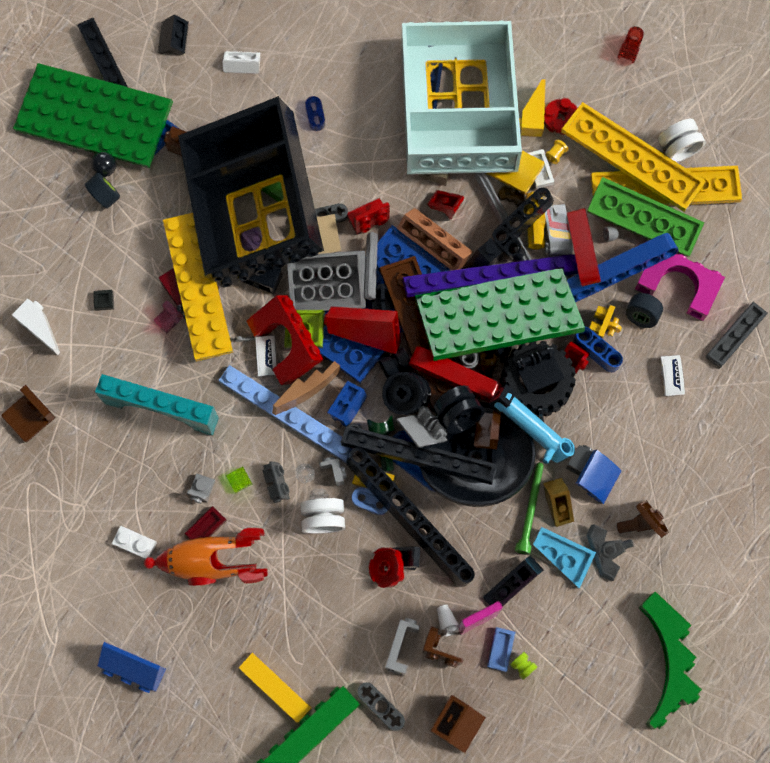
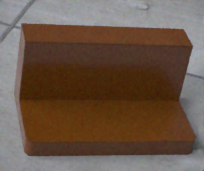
[474,410,501,450]

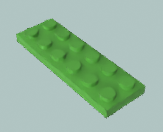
[586,177,705,257]

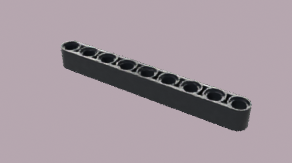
[346,447,475,587]

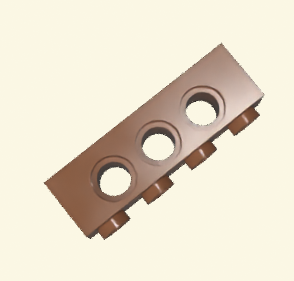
[397,208,473,270]

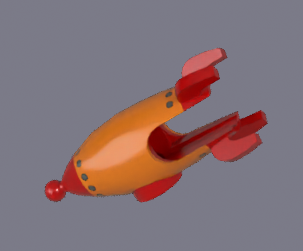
[144,528,268,586]

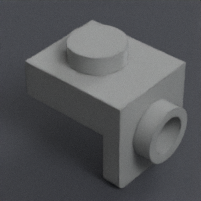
[319,457,347,486]

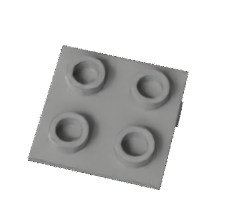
[396,406,447,448]

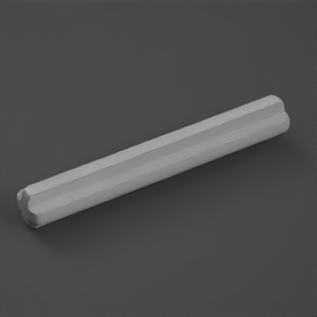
[364,232,378,301]

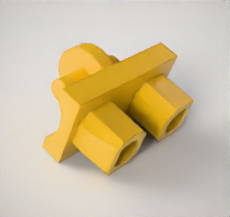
[589,305,622,338]

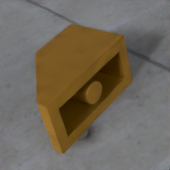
[543,478,574,527]

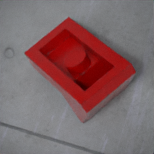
[427,190,464,220]

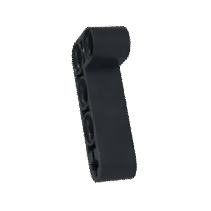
[492,187,554,261]

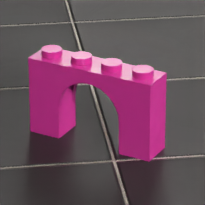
[635,254,725,321]

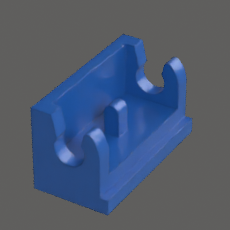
[327,381,368,427]

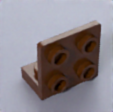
[1,385,56,443]
[422,626,464,668]

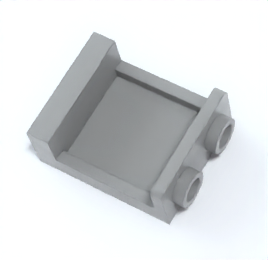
[385,618,420,676]

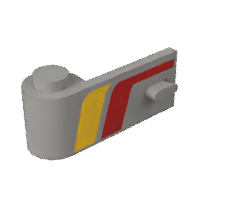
[544,204,573,257]

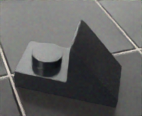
[385,546,420,571]

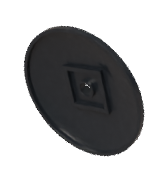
[419,402,535,507]

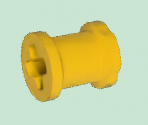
[545,140,569,164]

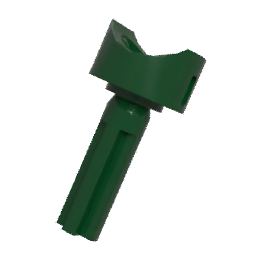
[367,416,395,472]

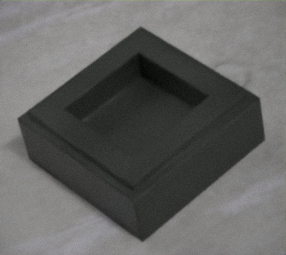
[94,290,114,311]

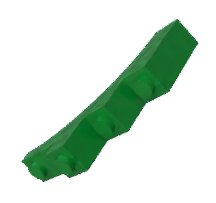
[639,591,702,730]

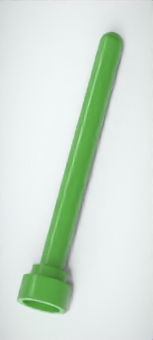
[515,463,544,555]

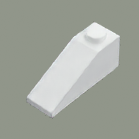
[12,298,60,355]

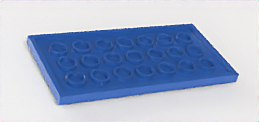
[319,225,451,384]

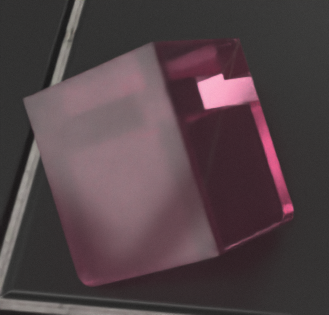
[154,300,183,334]

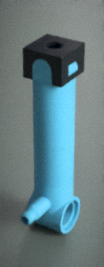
[488,384,575,464]

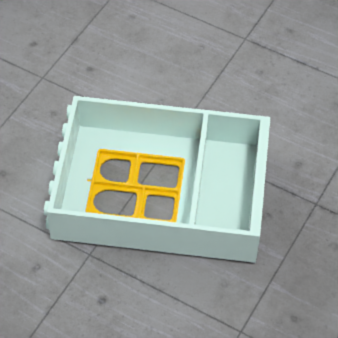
[401,21,522,174]

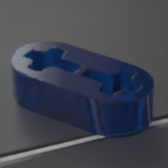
[305,96,325,131]

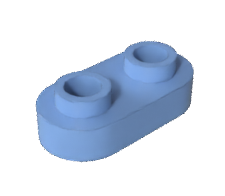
[352,487,388,515]

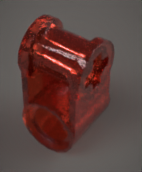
[617,26,644,64]

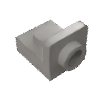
[187,473,215,504]

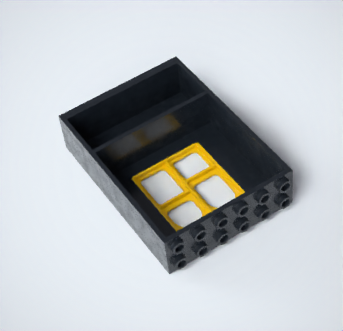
[178,96,324,288]

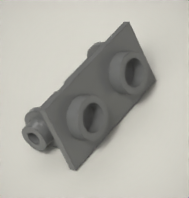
[262,461,290,503]

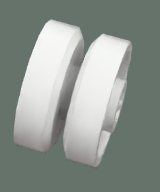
[658,119,706,162]
[300,498,345,534]

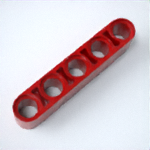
[567,208,601,287]
[409,346,502,402]

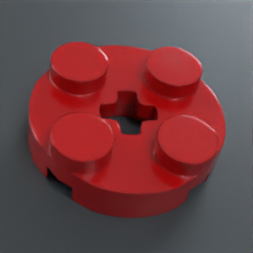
[544,98,577,135]
[369,548,404,588]

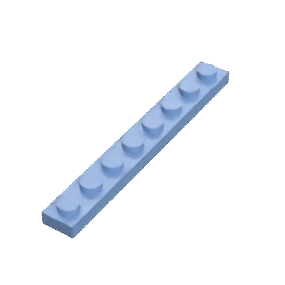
[219,365,352,464]

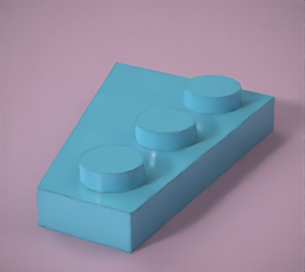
[533,527,596,589]

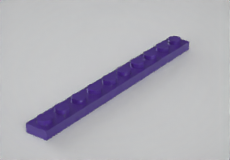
[402,254,579,297]

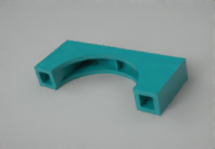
[95,374,219,436]

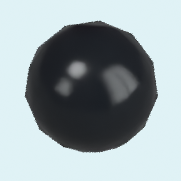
[90,151,116,177]

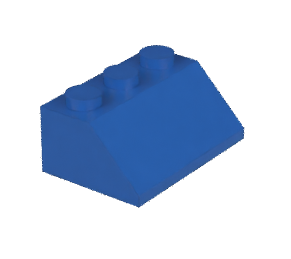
[98,642,166,693]

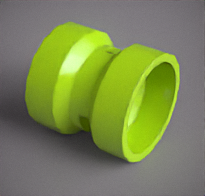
[510,651,538,680]

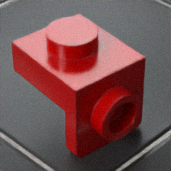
[564,341,590,374]

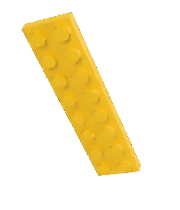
[561,102,706,212]
[591,165,742,206]
[163,213,233,362]

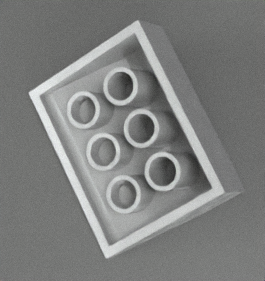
[287,251,366,311]

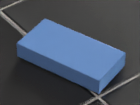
[487,627,515,672]

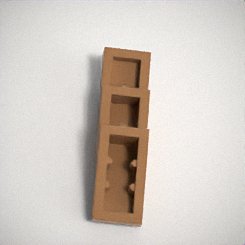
[272,361,340,415]

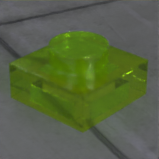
[226,466,253,494]

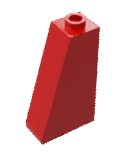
[324,306,401,354]

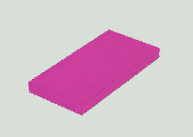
[458,601,503,635]

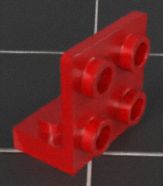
[347,198,390,234]

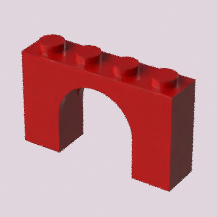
[246,295,323,385]

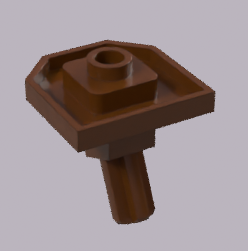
[617,500,669,538]

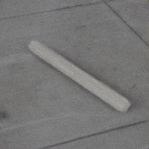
[475,173,531,261]

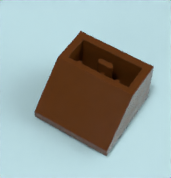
[430,695,486,753]

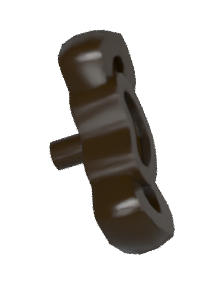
[498,186,525,207]

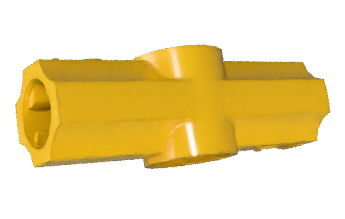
[526,192,545,250]

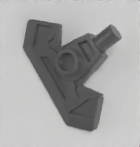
[586,524,634,582]

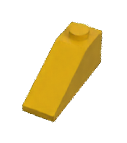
[519,79,546,137]

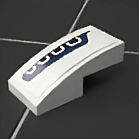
[256,335,277,376]
[660,355,685,396]

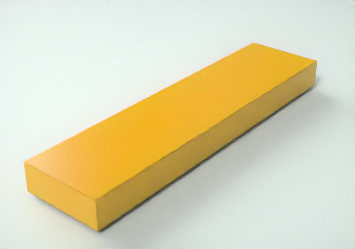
[239,653,312,723]

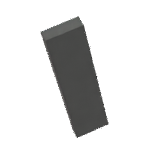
[705,301,768,369]

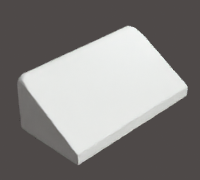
[223,51,260,74]

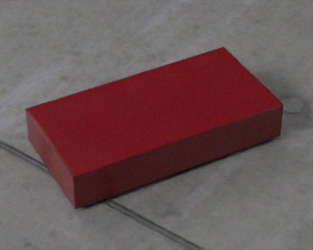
[184,506,227,540]

